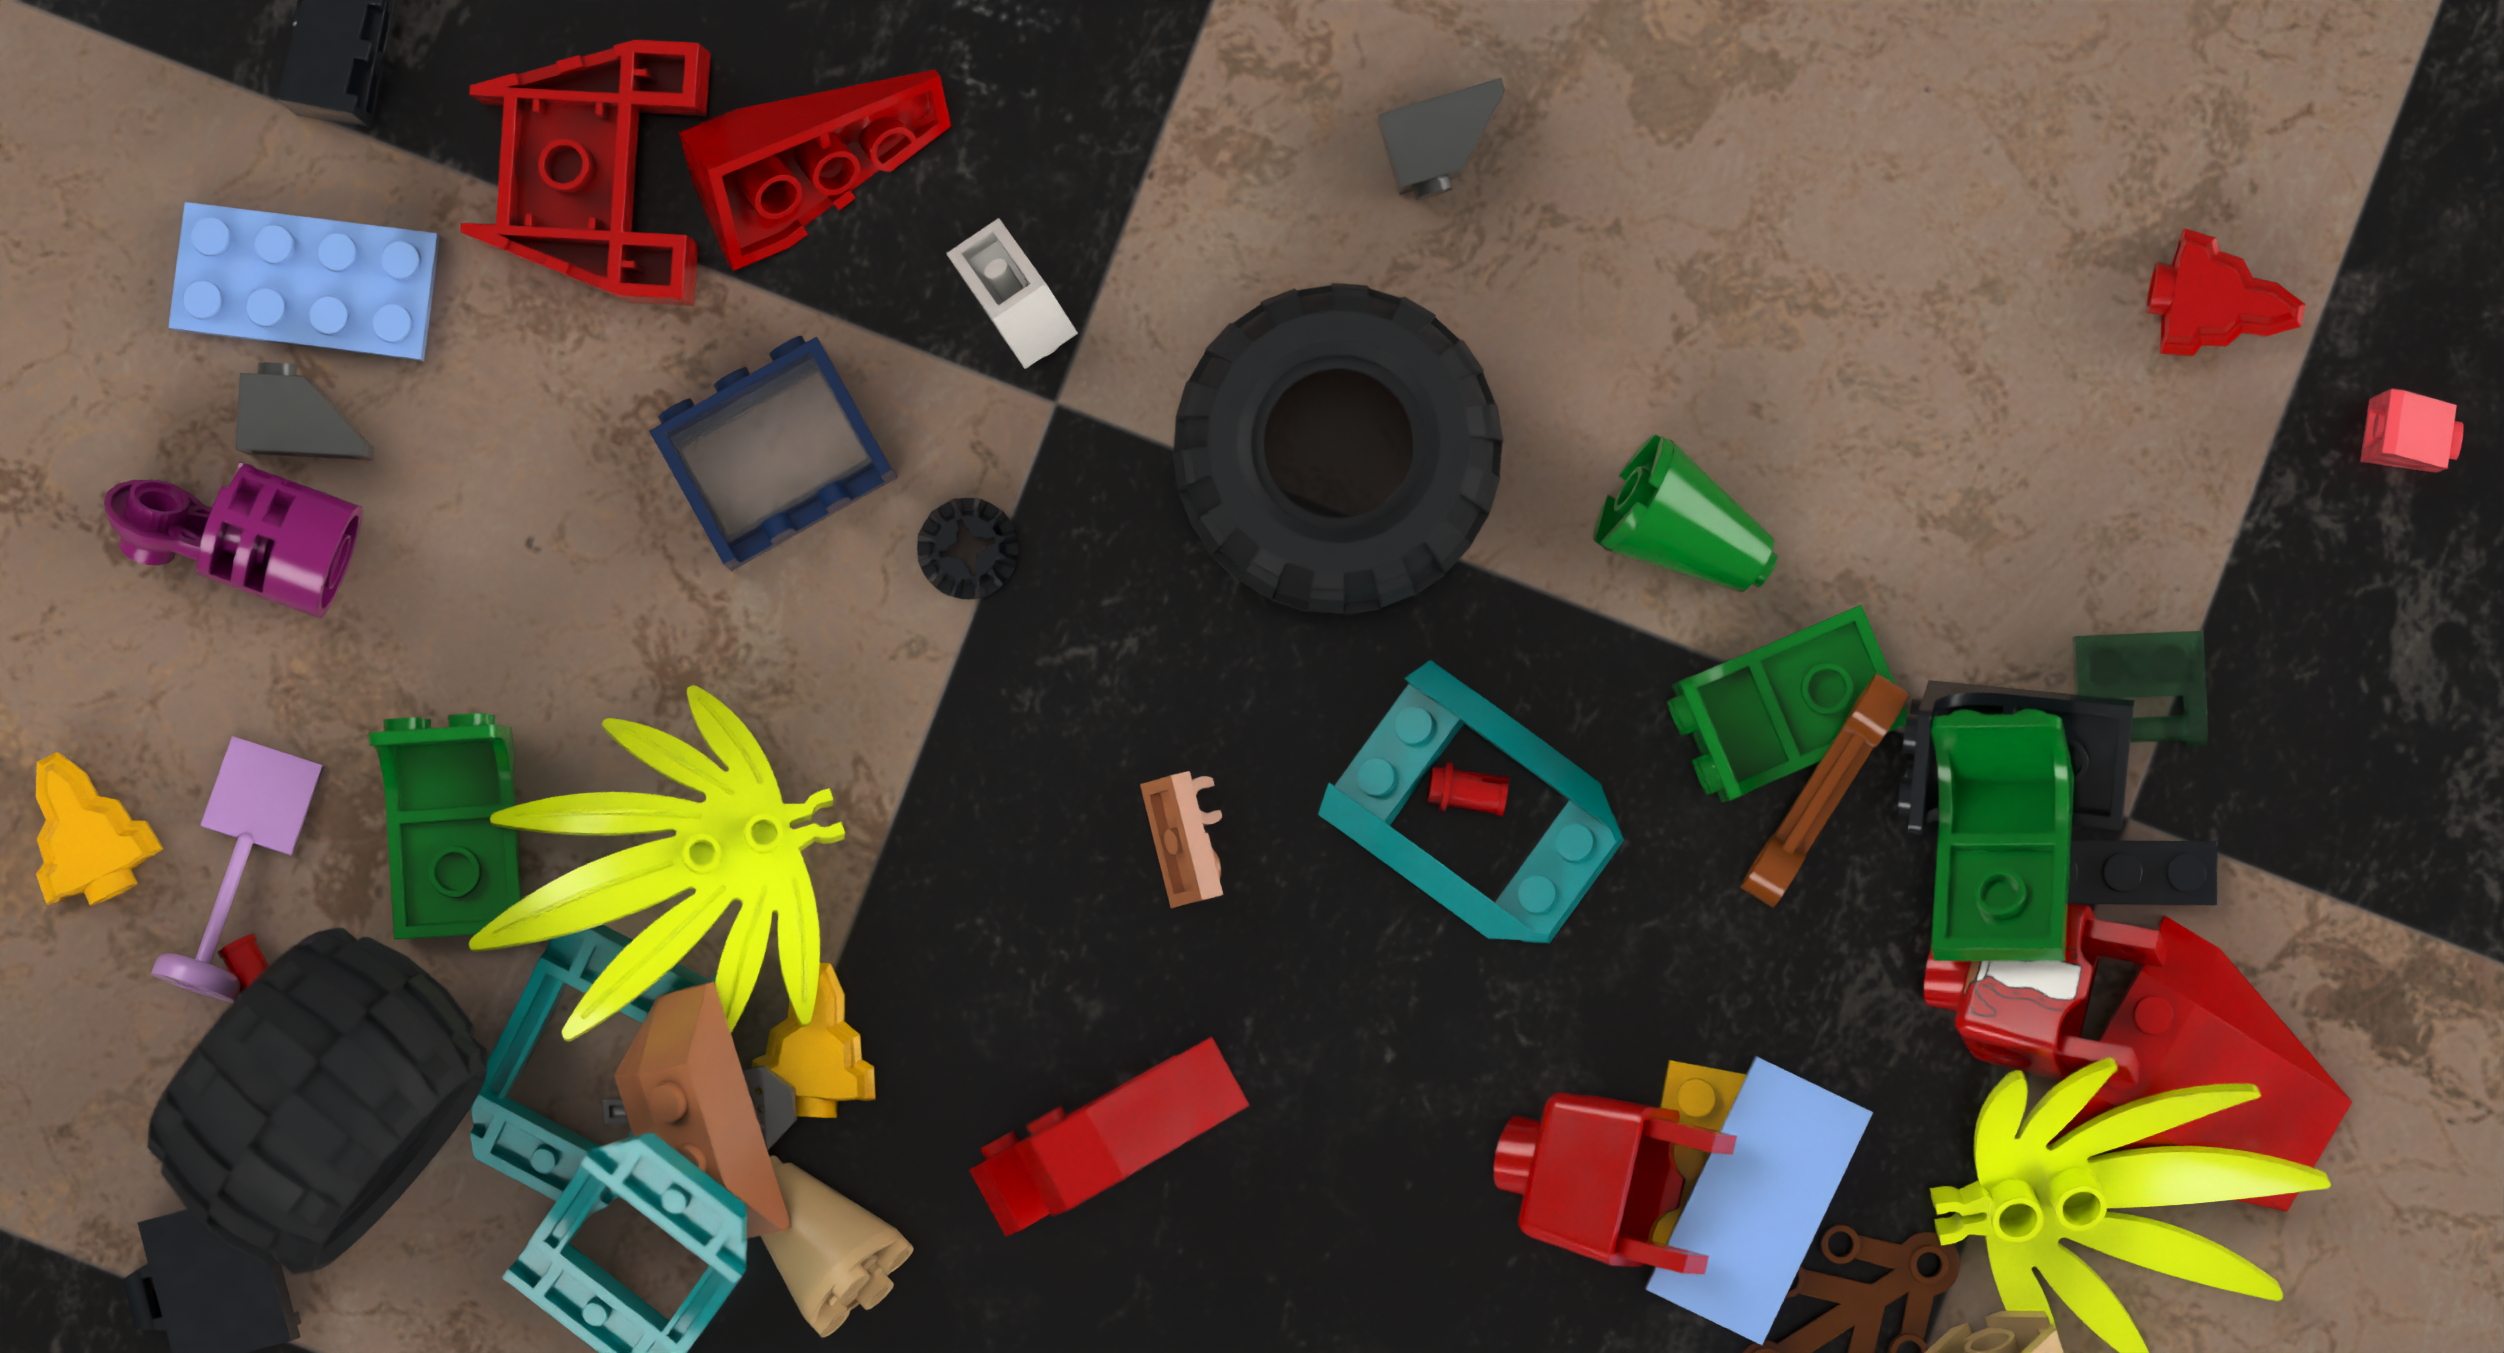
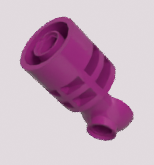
[104,462,363,619]

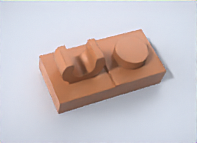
[1140,771,1223,908]

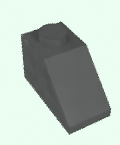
[1378,78,1505,200]
[236,362,373,460]

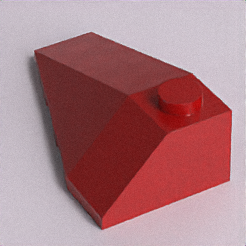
[679,69,951,271]

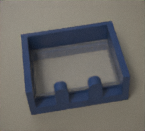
[649,336,898,571]

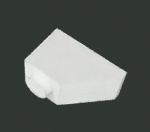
[946,218,1078,369]

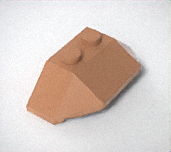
[614,981,791,1238]

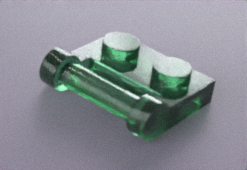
[2072,631,2208,747]

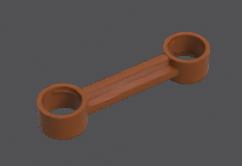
[1740,673,1909,908]

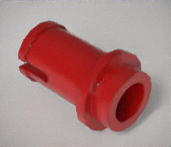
[1427,761,1509,817]
[217,933,269,994]

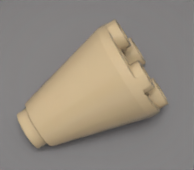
[761,1156,914,1337]

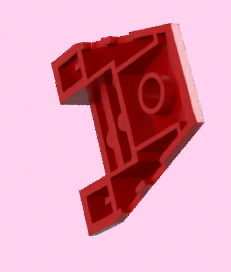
[2048,915,2352,1212]

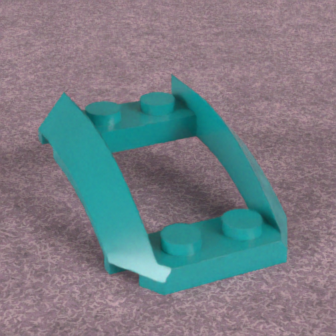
[1318,660,1624,944]
[470,925,717,1215]
[502,1133,747,1353]

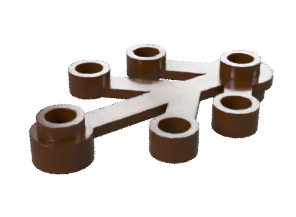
[1741,1224,1960,1353]

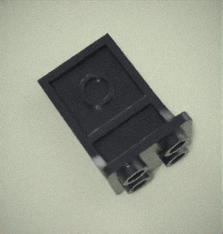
[1898,680,2134,835]

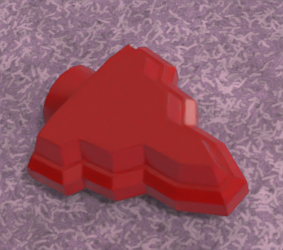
[2146,228,2305,357]

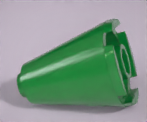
[1593,434,1778,592]

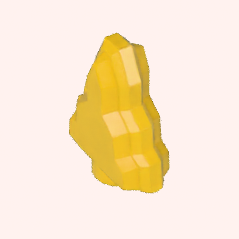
[36,752,163,906]
[752,963,876,1118]

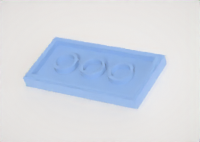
[1645,1056,1873,1345]

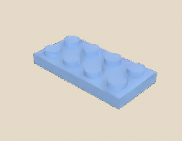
[168,202,440,361]

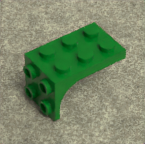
[1667,605,1908,803]
[1931,710,2074,961]
[368,713,523,940]

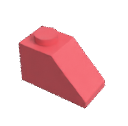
[2360,389,2463,473]

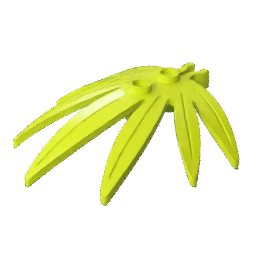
[469,685,845,1042]
[1930,1058,2331,1353]

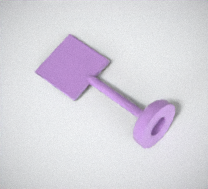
[151,736,323,1003]

